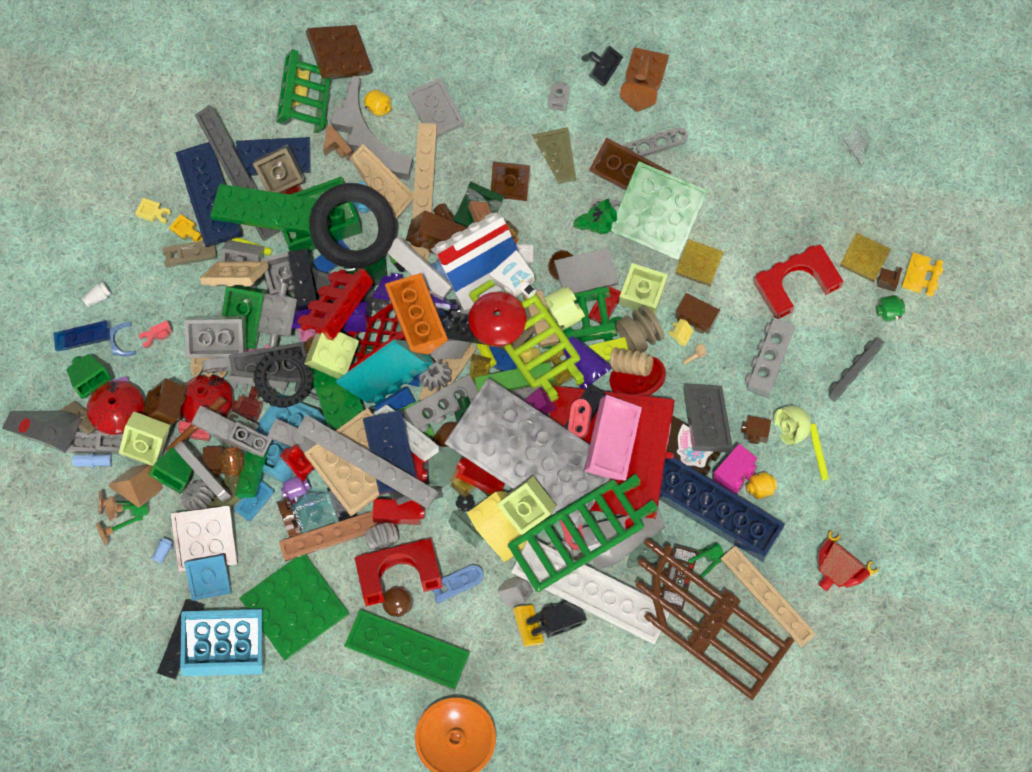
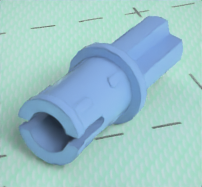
[72,453,112,468]

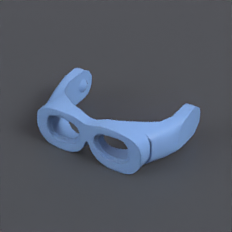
[109,322,136,357]

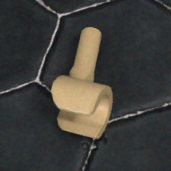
[682,344,707,365]

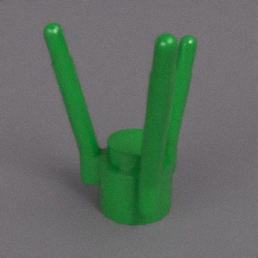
[688,542,724,579]

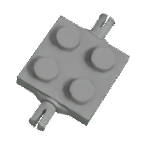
[258,283,297,347]

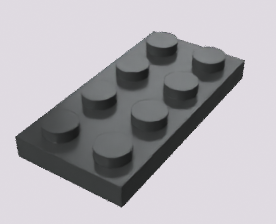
[683,384,733,452]

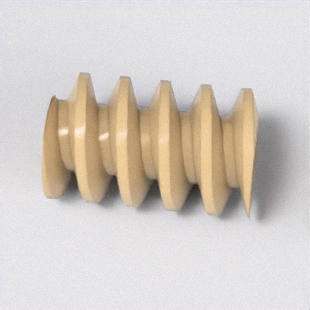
[610,348,653,376]

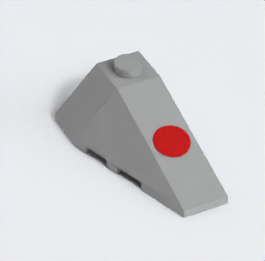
[581,509,665,570]

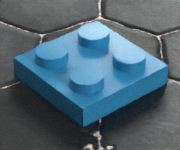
[184,554,232,601]

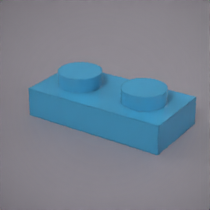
[234,481,275,522]

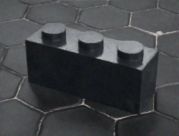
[287,249,316,311]

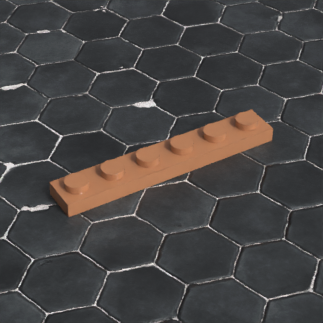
[279,511,397,561]

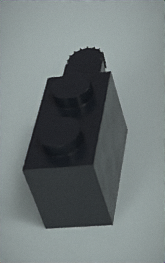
[526,600,587,638]

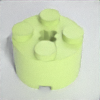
[544,287,585,331]

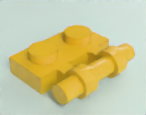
[902,252,944,297]

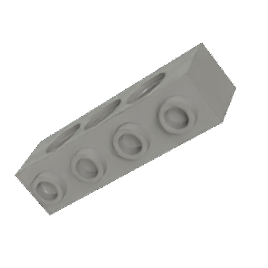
[745,318,796,398]
[402,374,478,432]

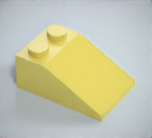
[467,492,527,562]

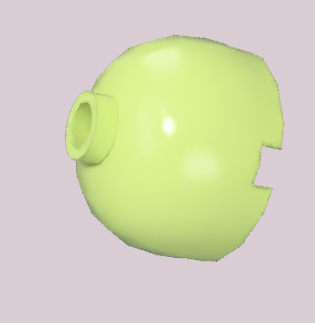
[774,405,811,445]

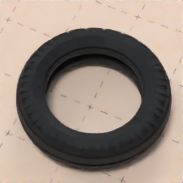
[309,183,396,269]

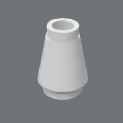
[82,282,112,307]

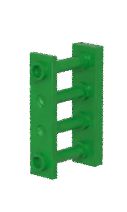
[276,49,331,133]
[542,287,618,349]

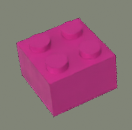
[712,444,758,495]

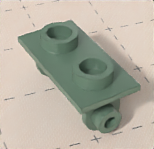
[448,509,484,548]

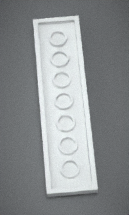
[511,541,669,644]

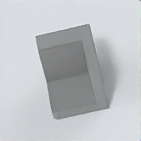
[497,577,533,607]

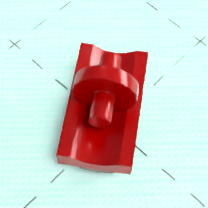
[280,445,314,482]

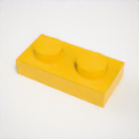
[513,604,544,647]

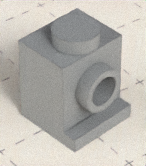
[548,81,570,112]

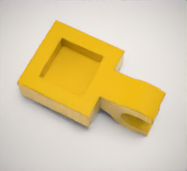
[169,214,203,242]

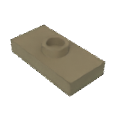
[61,401,97,435]

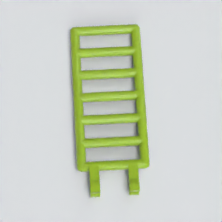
[469,279,585,402]

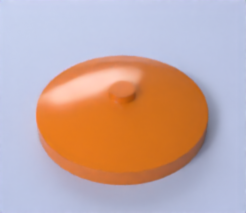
[415,698,496,772]

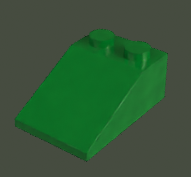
[222,285,267,349]

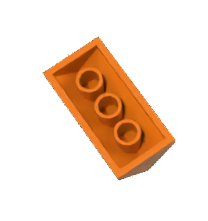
[385,273,448,355]

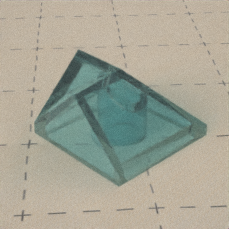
[291,490,339,534]

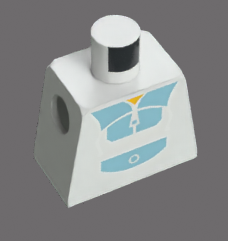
[490,250,537,298]

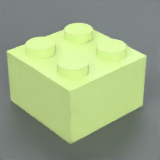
[619,263,668,315]
[304,332,359,379]
[119,412,170,466]
[497,476,557,535]

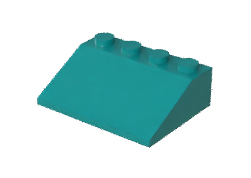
[336,339,434,404]

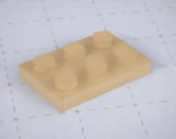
[200,261,268,286]

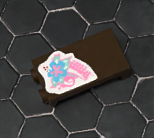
[666,416,721,476]

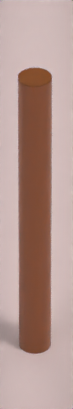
[166,396,226,451]

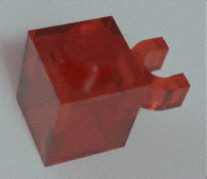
[232,386,263,424]

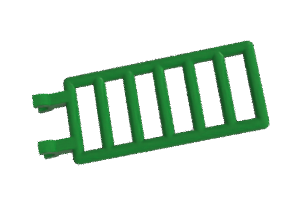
[508,474,657,592]

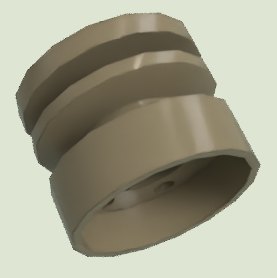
[615,305,665,354]

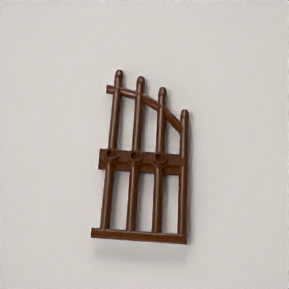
[635,538,794,701]

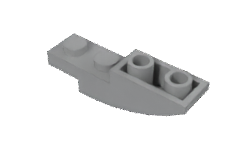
[191,406,272,457]

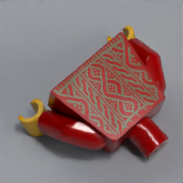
[818,530,879,591]

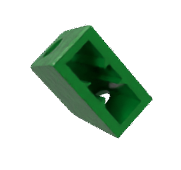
[66,354,112,399]
[149,448,192,494]

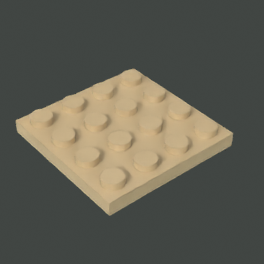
[304,408,380,516]

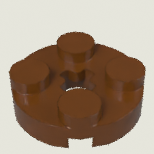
[277,497,301,537]

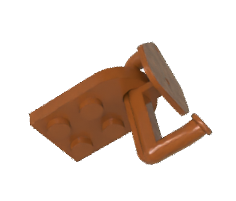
[620,47,669,112]

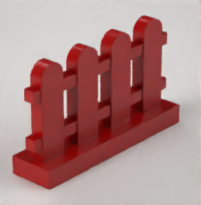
[298,269,373,341]

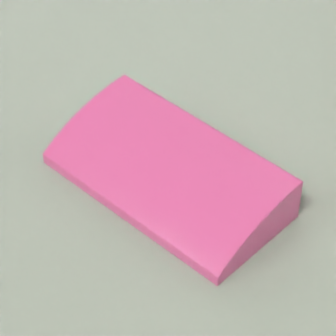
[584,395,642,480]

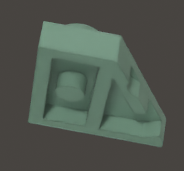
[428,447,462,486]

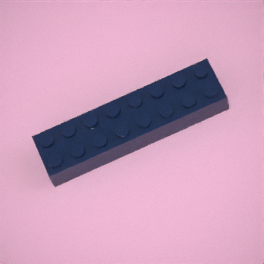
[659,457,785,562]

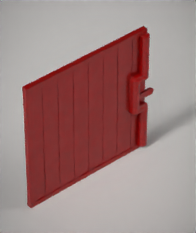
[549,386,675,519]

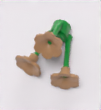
[96,490,148,546]

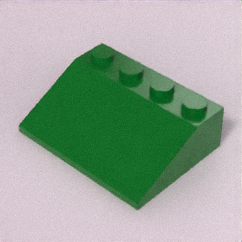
[282,177,362,252]

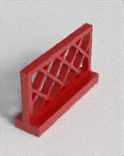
[346,303,406,372]

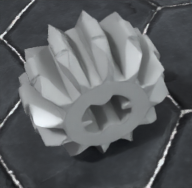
[419,358,452,391]
[180,480,215,511]
[365,523,399,551]

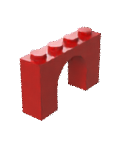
[754,244,844,319]
[372,450,428,525]
[354,538,443,606]

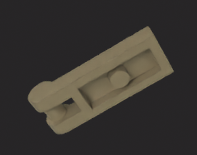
[163,241,217,268]

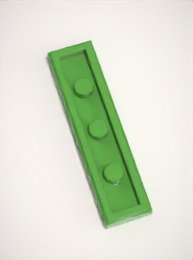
[475,362,554,392]

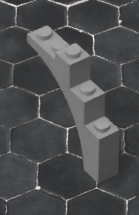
[330,76,414,181]

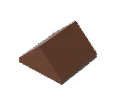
[491,161,531,201]

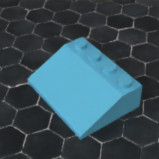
[238,393,327,483]
[180,609,263,676]

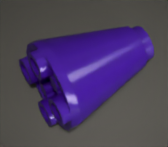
[563,336,612,389]

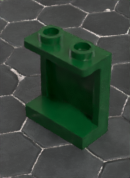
[453,181,504,228]

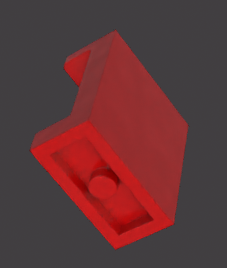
[456,457,505,495]

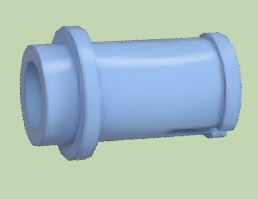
[151,537,173,564]

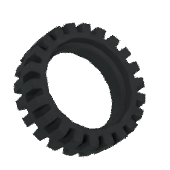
[253,349,312,408]

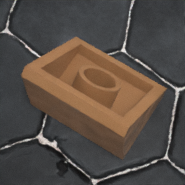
[108,464,163,507]

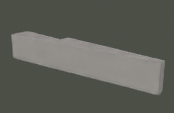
[57,431,175,455]

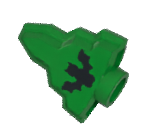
[573,199,617,234]

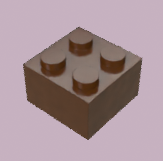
[142,378,186,425]

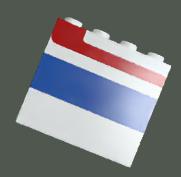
[431,212,520,310]

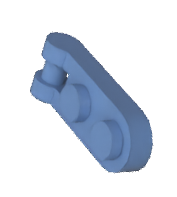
[431,565,484,604]

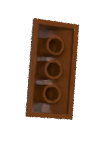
[589,137,672,190]

